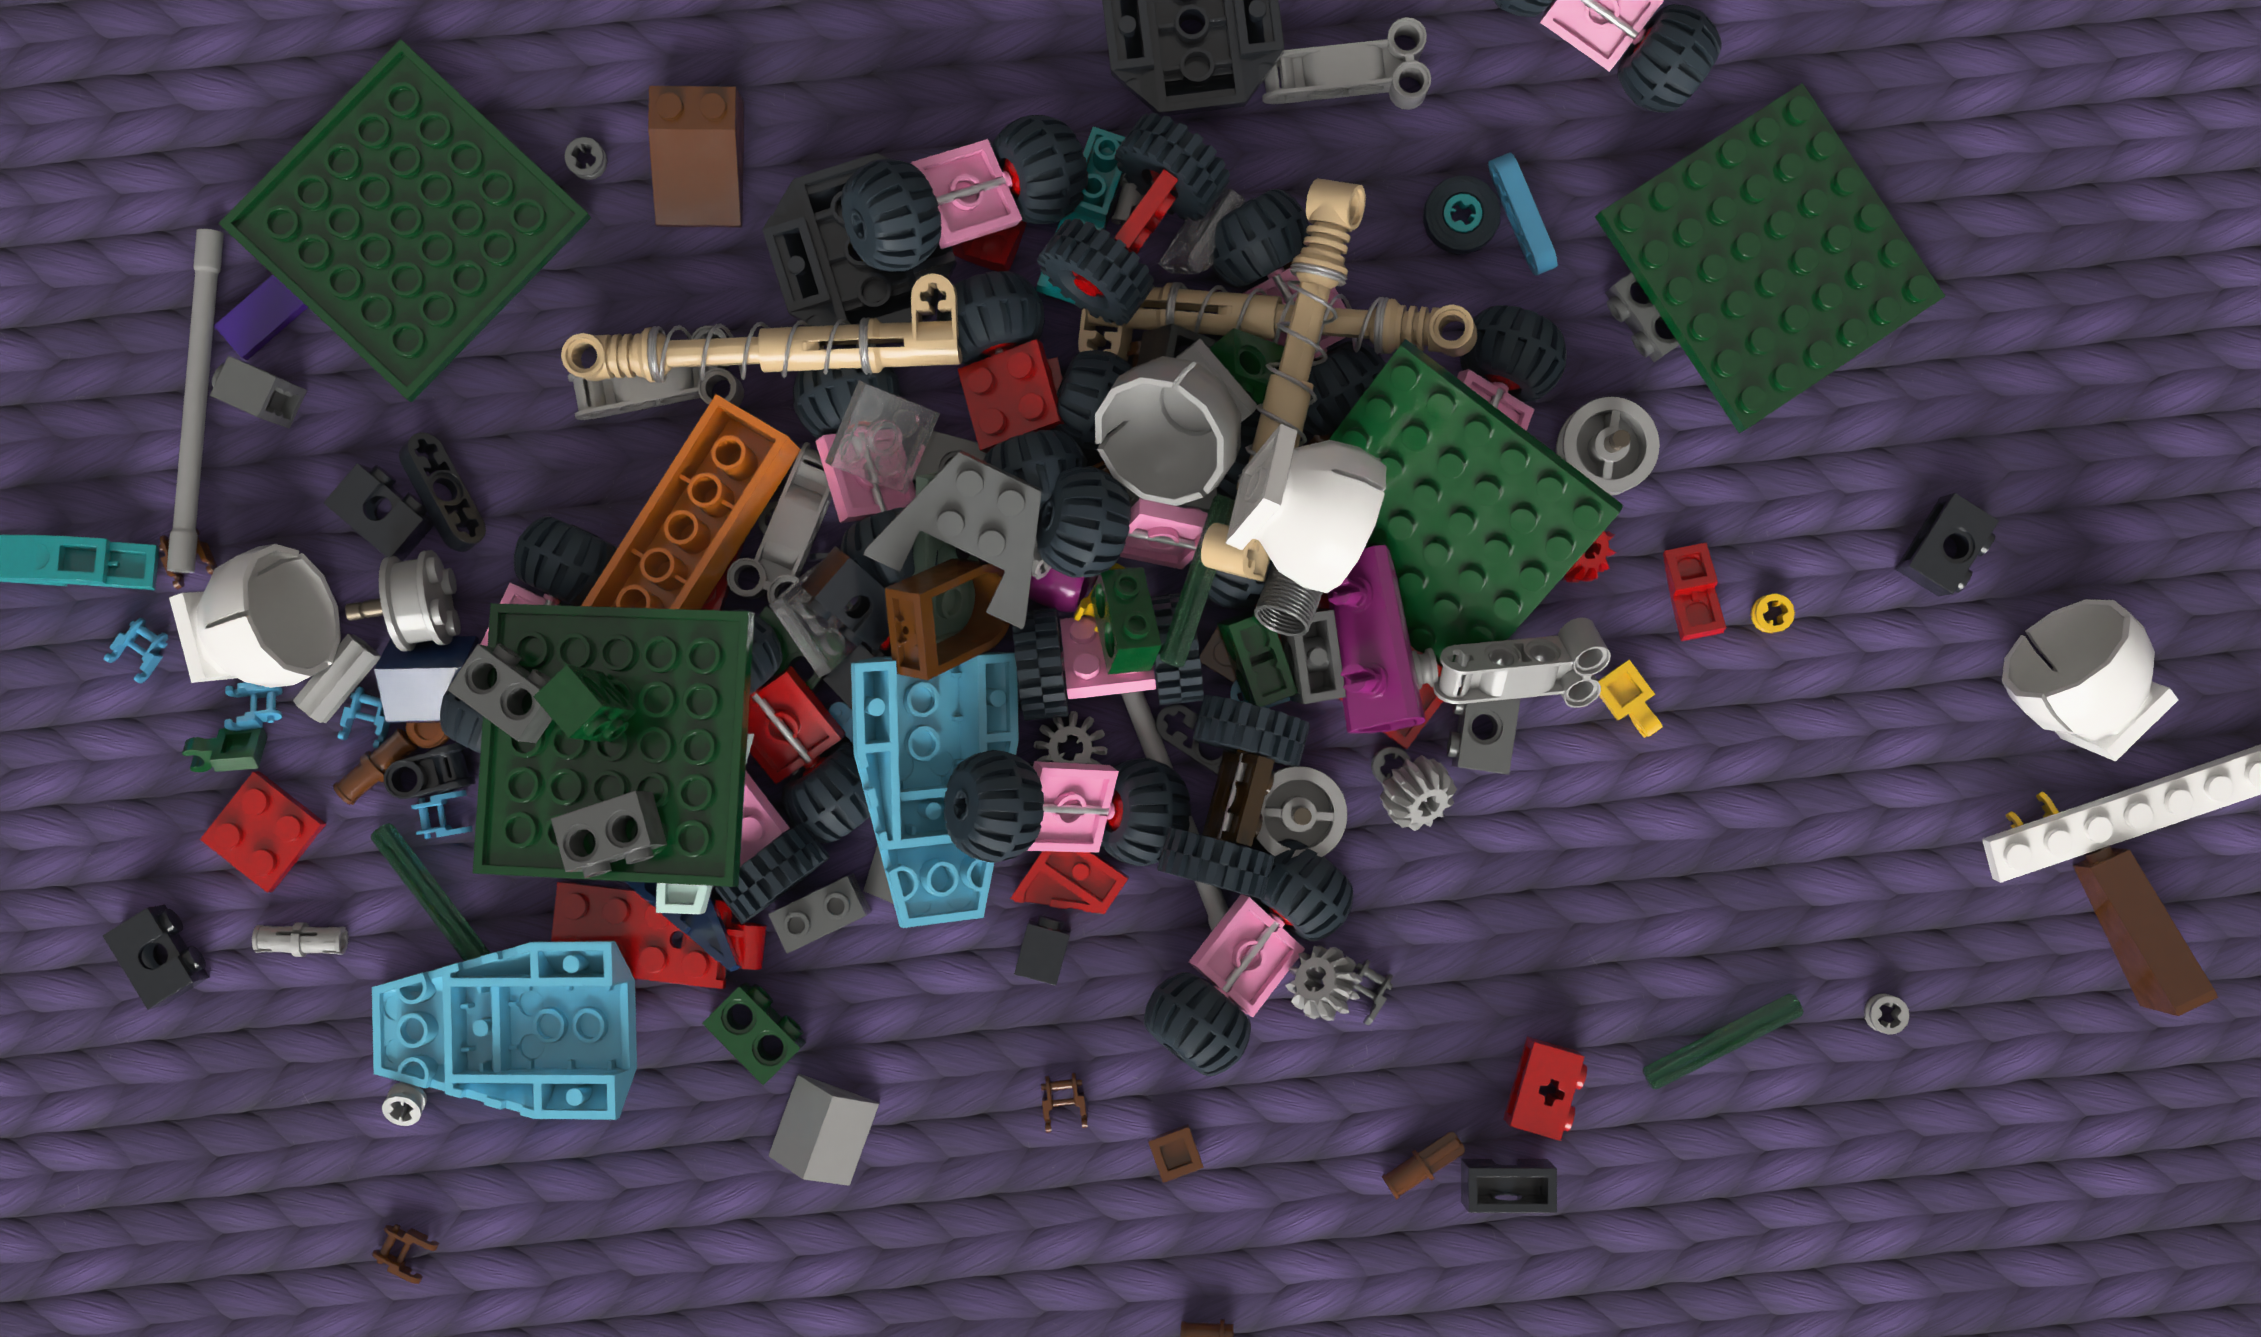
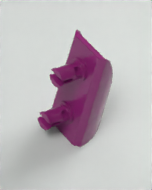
[1327,545,1426,733]

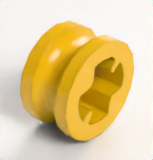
[1750,594,1795,633]

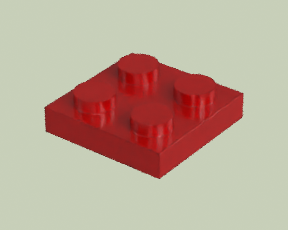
[200,771,326,893]

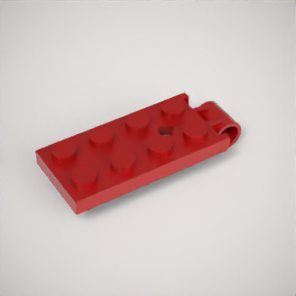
[551,881,767,989]

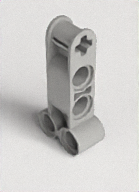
[1262,17,1431,110]
[568,326,744,420]
[727,442,832,616]
[1433,618,1611,708]

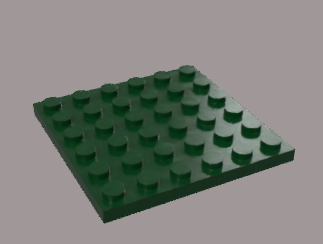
[218,39,591,403]
[1595,83,1945,433]
[1329,339,1624,688]
[473,603,755,887]

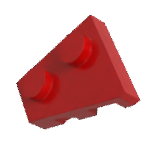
[1010,851,1129,914]

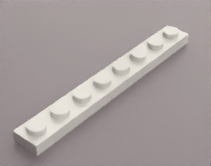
[1982,745,2261,883]

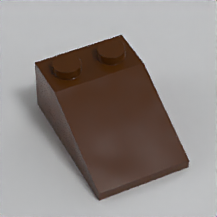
[648,86,744,228]

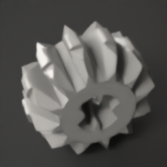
[1034,711,1108,765]
[1380,755,1457,831]
[1285,946,1363,1021]

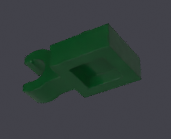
[182,728,268,772]

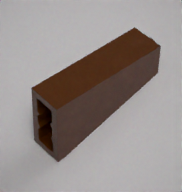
[2073,846,2218,1016]

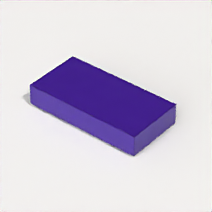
[214,275,308,360]

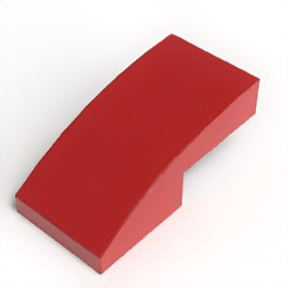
[1663,542,1726,641]

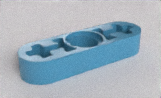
[1488,152,1558,276]

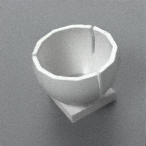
[1226,424,1387,593]
[169,544,341,688]
[2002,599,2178,761]

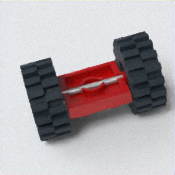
[1038,113,1230,326]

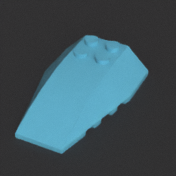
[851,652,1019,928]
[372,941,637,1120]

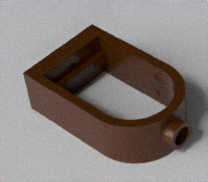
[885,558,1010,680]

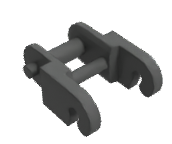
[1352,959,1393,1026]

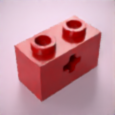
[1503,1036,1587,1141]

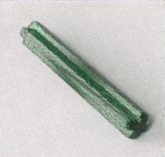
[1160,495,1235,667]
[370,823,491,961]
[1643,994,1804,1089]

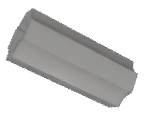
[293,634,381,723]

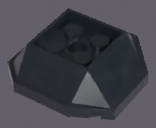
[1102,0,1285,117]
[762,153,957,347]

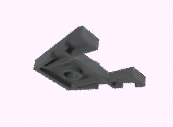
[863,450,1042,629]

